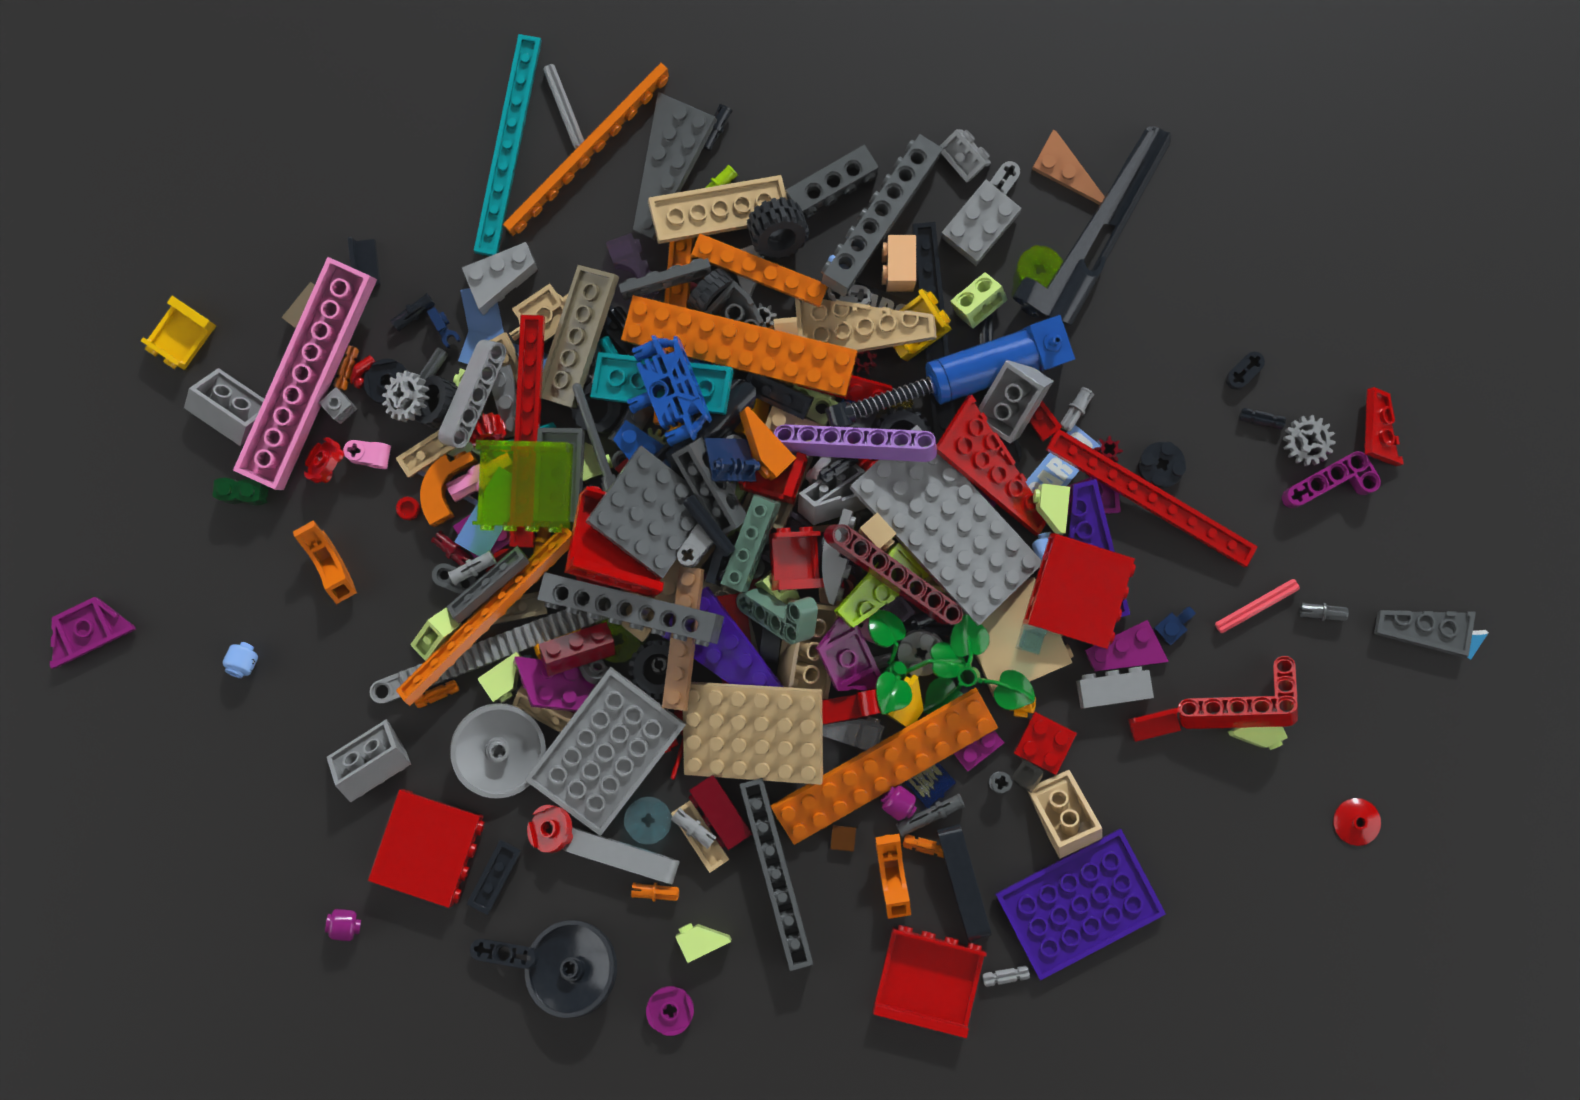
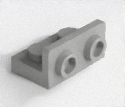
[940,129,991,182]

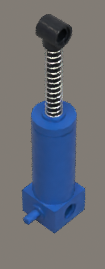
[824,315,1075,427]

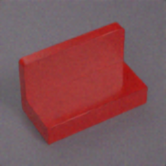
[1128,707,1181,742]

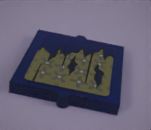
[904,762,956,808]

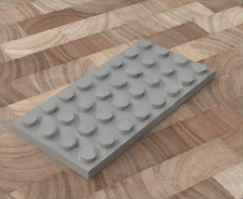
[849,425,1042,626]

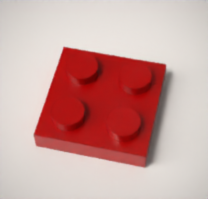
[1013,712,1077,775]

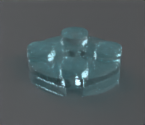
[624,797,672,844]

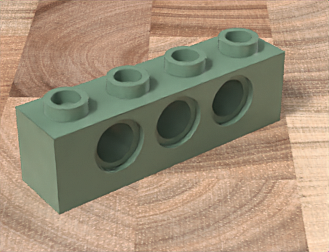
[720,495,781,592]

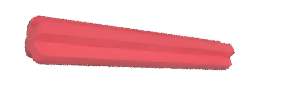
[1215,579,1300,633]

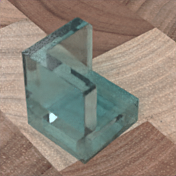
[1015,624,1048,655]

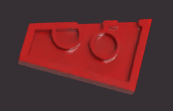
[1365,387,1404,466]

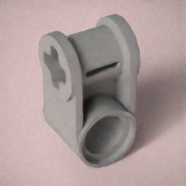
[677,523,714,568]

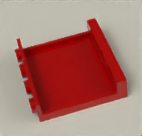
[564,486,664,598]
[1023,533,1136,649]
[368,789,485,908]
[873,925,987,1038]

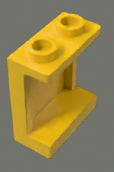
[894,289,952,362]
[141,296,216,370]

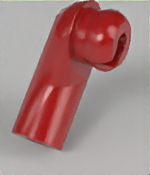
[349,355,375,389]

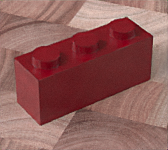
[539,622,615,677]
[689,775,752,850]

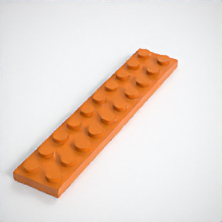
[621,295,858,397]
[770,688,998,845]

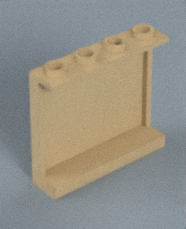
[963,577,1074,697]

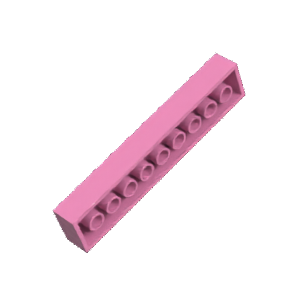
[233,257,377,490]

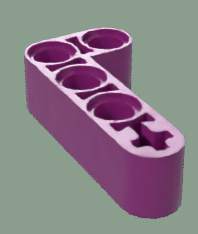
[1282,451,1381,508]

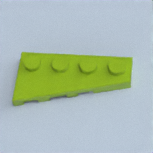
[834,543,930,628]

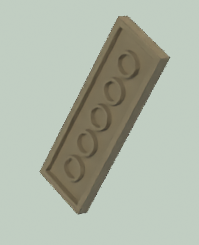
[541,265,619,409]

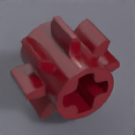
[854,351,877,375]
[1094,436,1123,462]

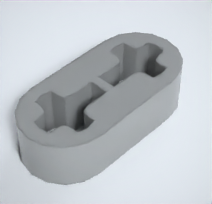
[990,161,1020,195]
[828,284,871,305]

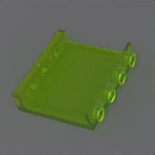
[472,440,573,533]

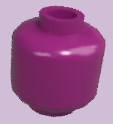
[881,785,917,821]
[325,909,361,941]

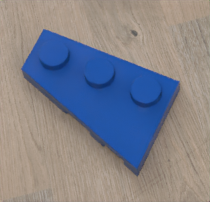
[613,420,669,467]

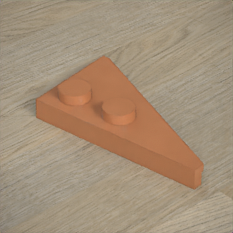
[1032,130,1105,205]

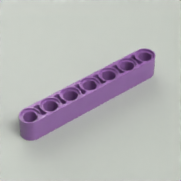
[774,424,937,462]

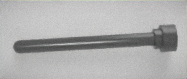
[572,383,616,492]

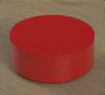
[396,497,421,520]

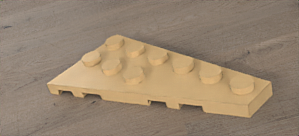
[795,298,937,352]

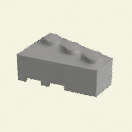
[462,242,538,316]
[798,464,867,525]

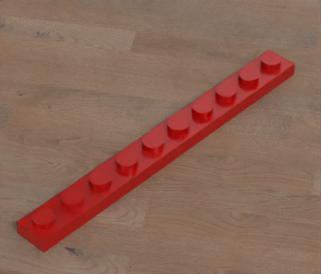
[509,315,545,548]
[1046,429,1258,567]

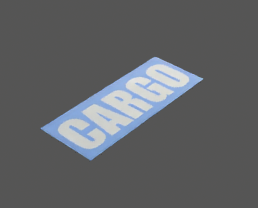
[1026,425,1100,493]

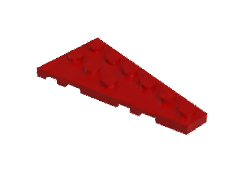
[936,395,1046,536]

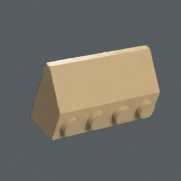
[776,599,838,699]

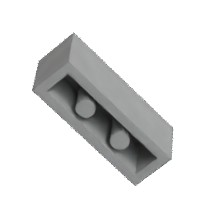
[1076,666,1154,709]

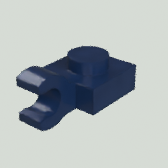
[427,307,461,348]
[1154,606,1196,645]

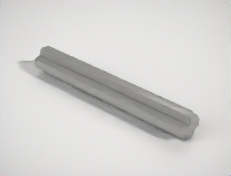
[543,64,584,149]

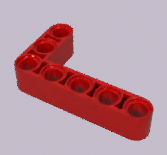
[1178,656,1298,729]
[822,689,881,725]

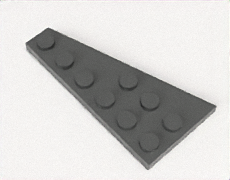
[633,92,717,241]

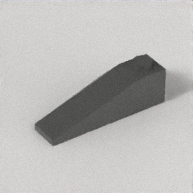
[704,281,767,328]

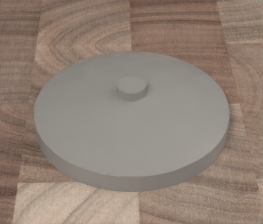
[450,703,546,798]

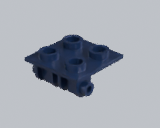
[704,438,760,482]

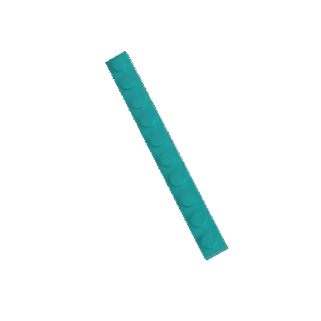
[474,34,542,256]

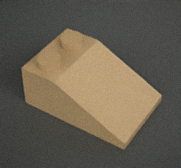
[1027,770,1102,858]

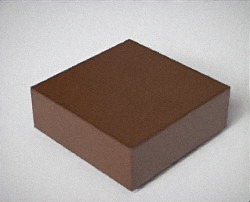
[830,825,856,852]

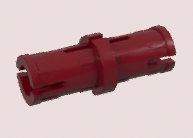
[431,530,473,566]

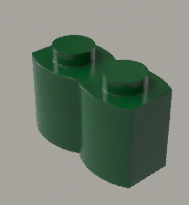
[212,478,268,505]

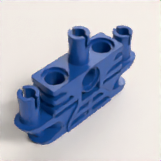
[627,335,712,447]

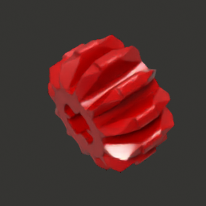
[469,412,507,448]

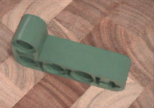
[736,588,818,645]

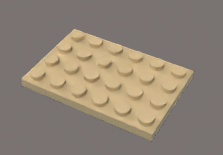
[683,682,823,785]

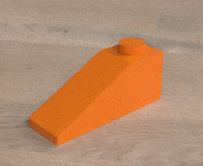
[739,406,796,480]

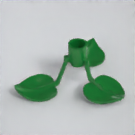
[868,610,966,715]
[923,614,1035,714]

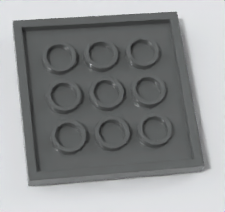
[585,446,698,579]

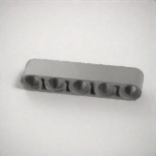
[438,340,506,448]
[563,827,680,884]

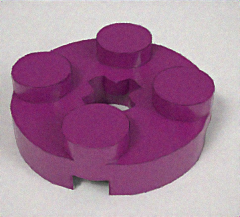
[646,986,694,1036]

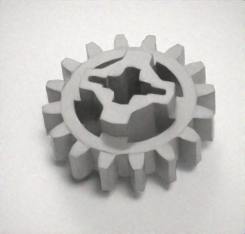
[382,371,429,422]
[1283,415,1336,466]

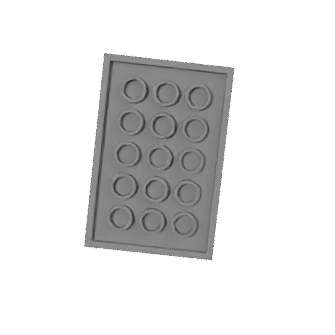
[525,667,686,836]

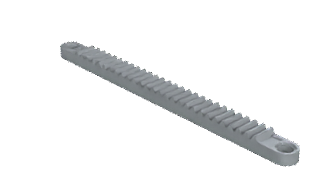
[369,589,624,704]

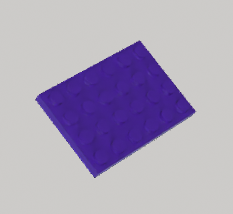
[995,829,1166,980]

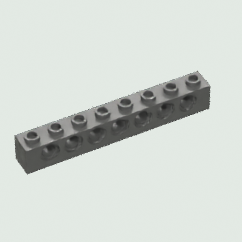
[821,134,943,297]
[537,572,724,647]
[740,778,813,971]

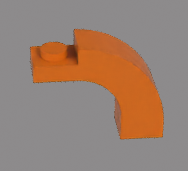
[420,451,478,527]
[293,520,357,604]
[875,834,911,919]

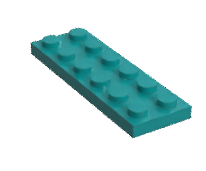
[590,352,734,415]

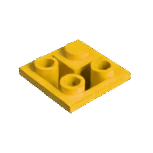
[886,674,924,728]

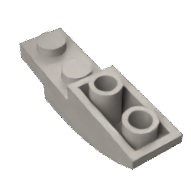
[822,508,856,605]

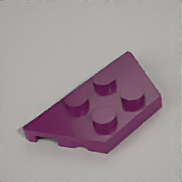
[50,597,136,669]
[816,616,881,691]
[514,656,598,712]

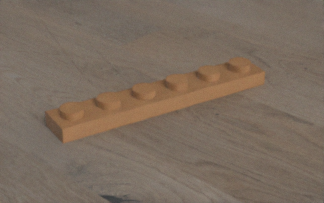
[662,567,705,711]

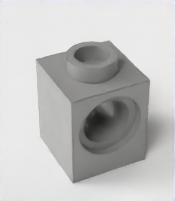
[319,387,357,424]

